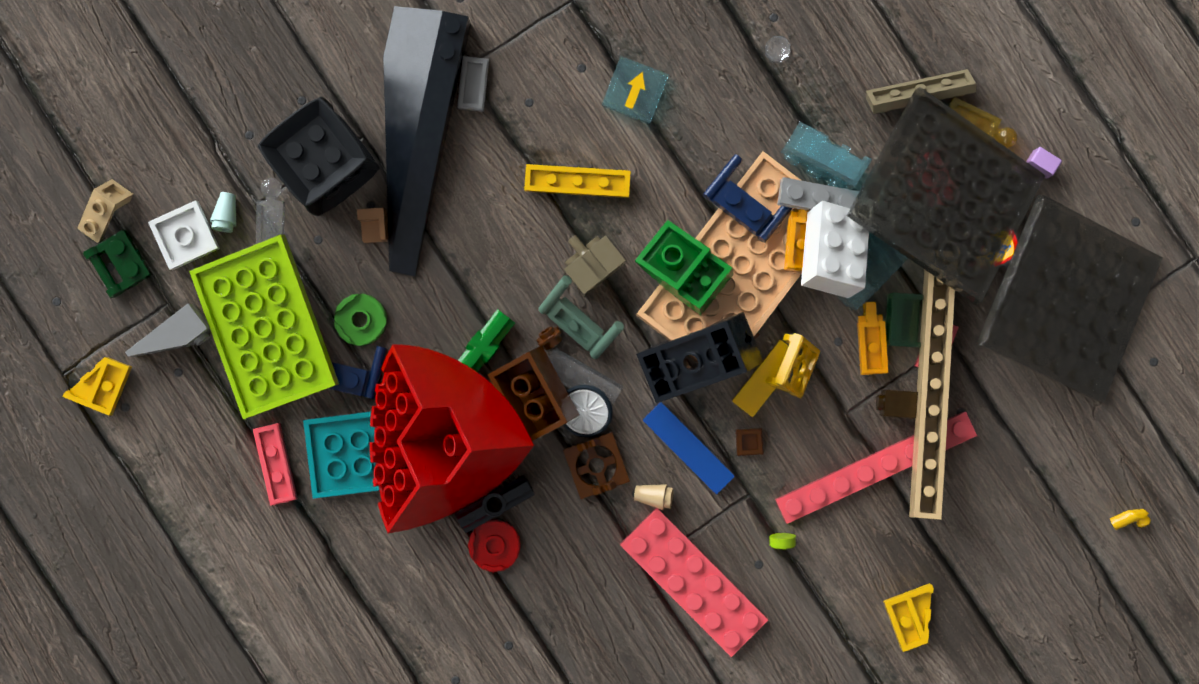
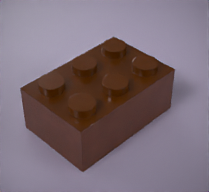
[488,345,580,441]

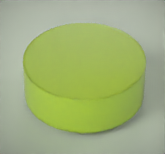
[769,533,796,549]

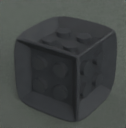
[258,97,380,216]

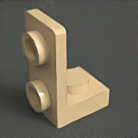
[78,179,133,243]

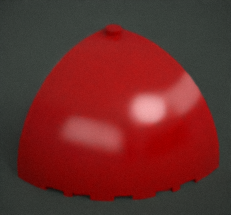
[370,344,534,533]

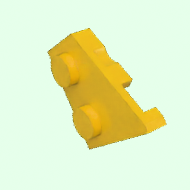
[62,357,132,416]
[883,583,934,652]

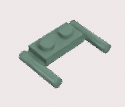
[538,275,624,359]

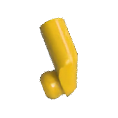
[1110,509,1151,530]

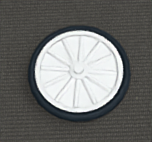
[563,385,613,438]

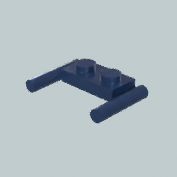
[703,154,792,243]
[328,346,387,399]

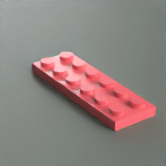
[620,508,768,657]

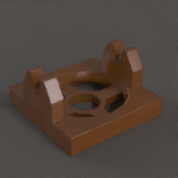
[563,432,630,499]

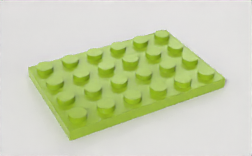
[189,234,339,419]

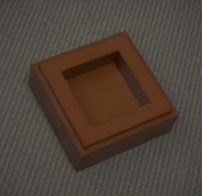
[735,428,764,456]

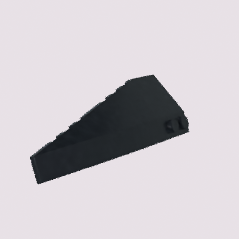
[383,6,471,277]

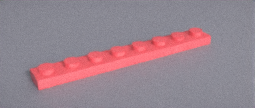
[775,412,977,524]

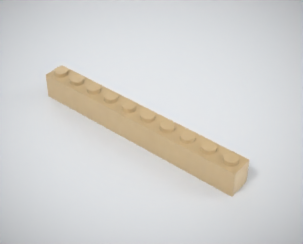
[909,250,957,520]

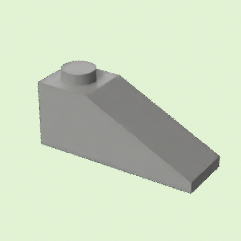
[125,303,211,357]

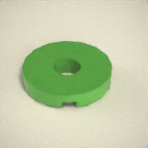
[334,294,387,346]

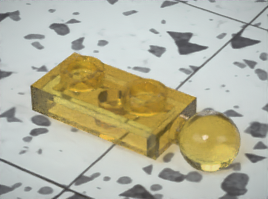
[941,97,1017,148]

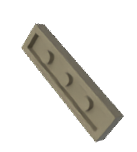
[866,69,976,114]

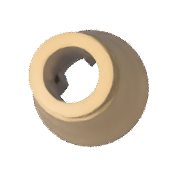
[634,484,674,510]

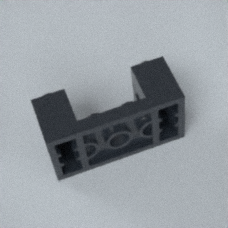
[636,312,764,403]

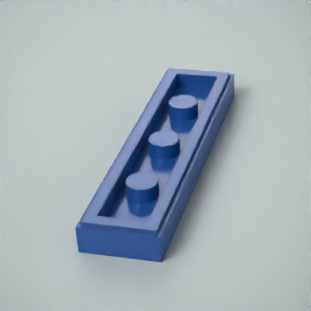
[643,402,735,495]

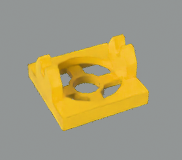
[766,333,820,399]

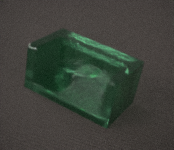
[886,293,924,348]

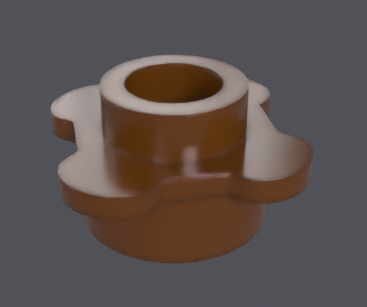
[536,326,563,350]

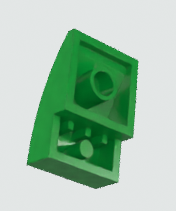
[635,220,733,315]

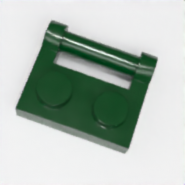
[83,229,153,299]

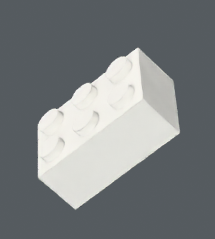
[801,201,870,298]

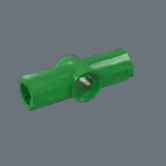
[458,309,515,372]

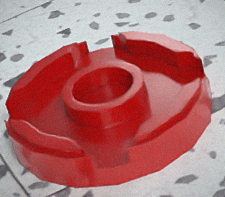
[468,519,521,572]

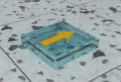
[602,56,669,124]

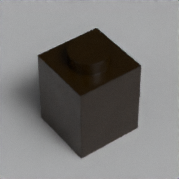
[876,390,918,418]

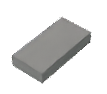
[457,56,489,112]

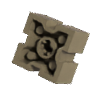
[564,235,626,297]

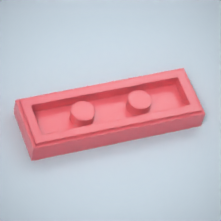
[253,423,298,506]

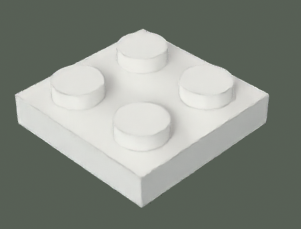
[148,200,220,270]

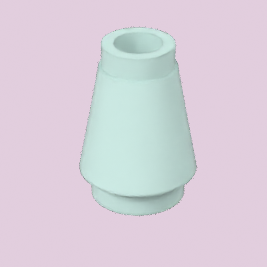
[210,192,236,233]

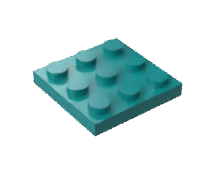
[303,412,379,499]

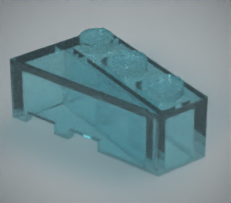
[781,122,872,190]

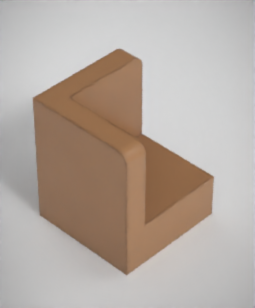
[357,208,388,243]

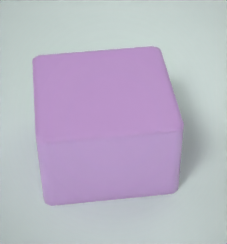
[1024,147,1062,179]

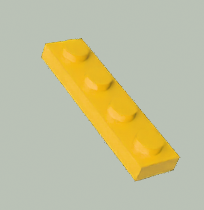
[524,164,631,198]

